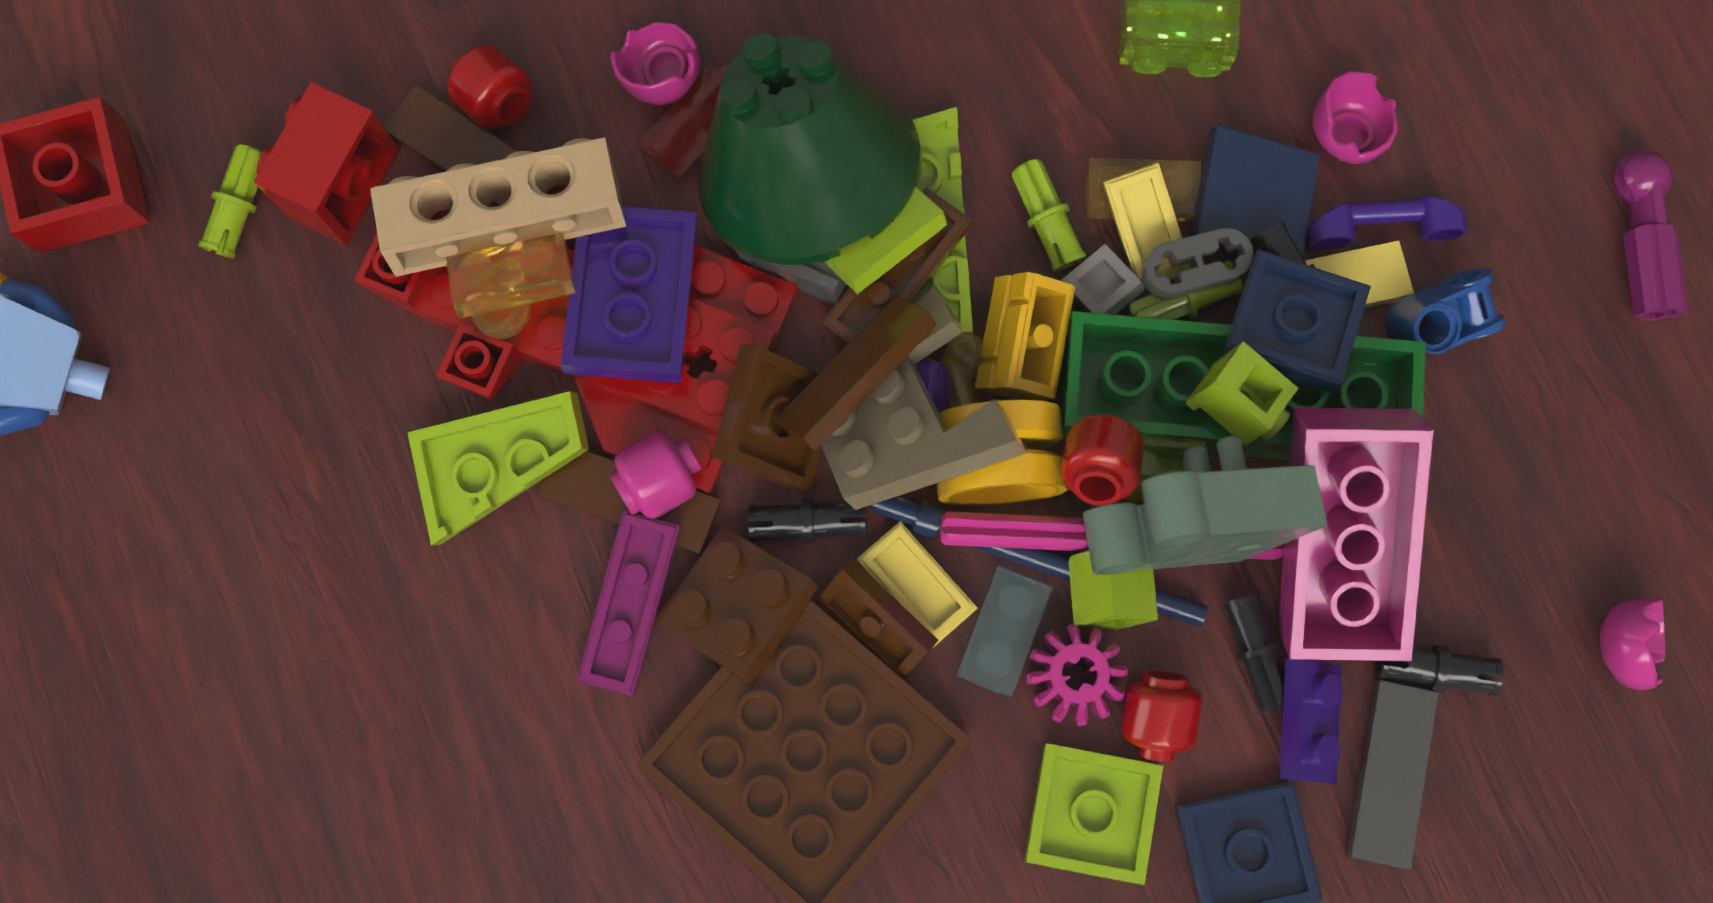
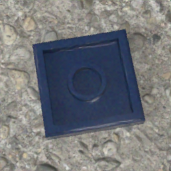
[1191,125,1320,257]
[1221,249,1371,394]
[1174,781,1323,903]

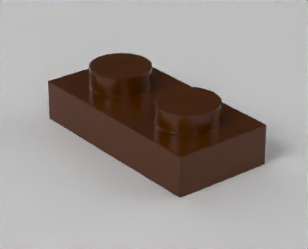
[814,559,939,679]

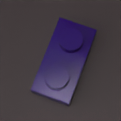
[1280,659,1343,784]

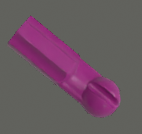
[1613,150,1689,321]

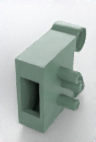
[1083,436,1328,575]

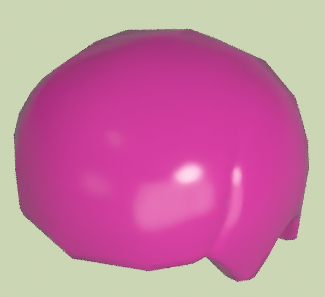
[610,22,701,106]
[1312,71,1398,164]
[1600,598,1666,690]

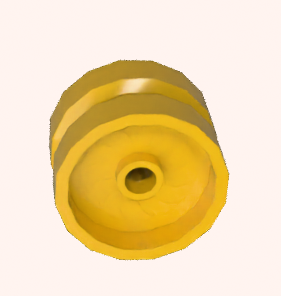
[937,400,1068,506]

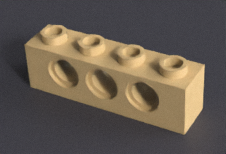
[370,137,626,277]

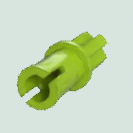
[198,144,263,259]
[1012,159,1087,272]
[1128,260,1243,320]

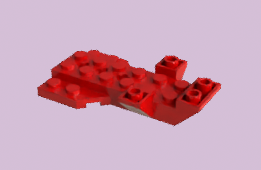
[354,185,799,496]

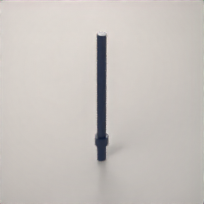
[871,496,1208,628]

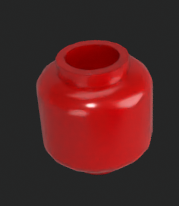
[447,45,532,129]
[1061,414,1145,506]
[1121,670,1202,762]

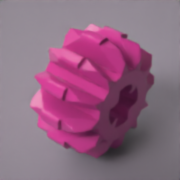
[1026,624,1128,726]

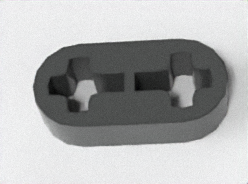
[1141,228,1254,300]

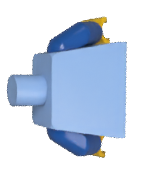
[0,272,110,436]

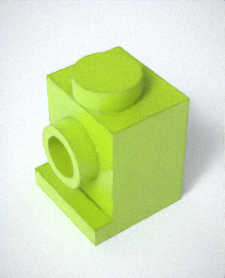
[1185,341,1298,446]

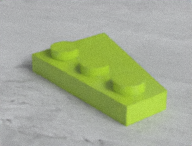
[407,391,589,545]

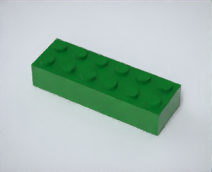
[1060,311,1426,460]

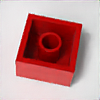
[254,82,400,246]
[0,97,150,254]

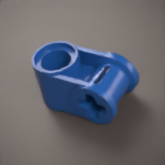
[1385,268,1506,355]

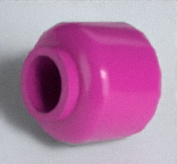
[609,431,701,519]

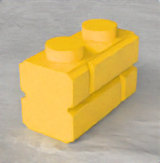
[975,272,1075,400]

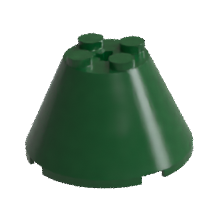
[698,33,922,265]

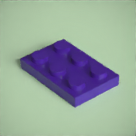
[561,206,698,383]

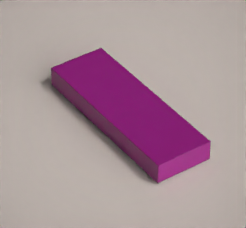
[576,510,682,696]

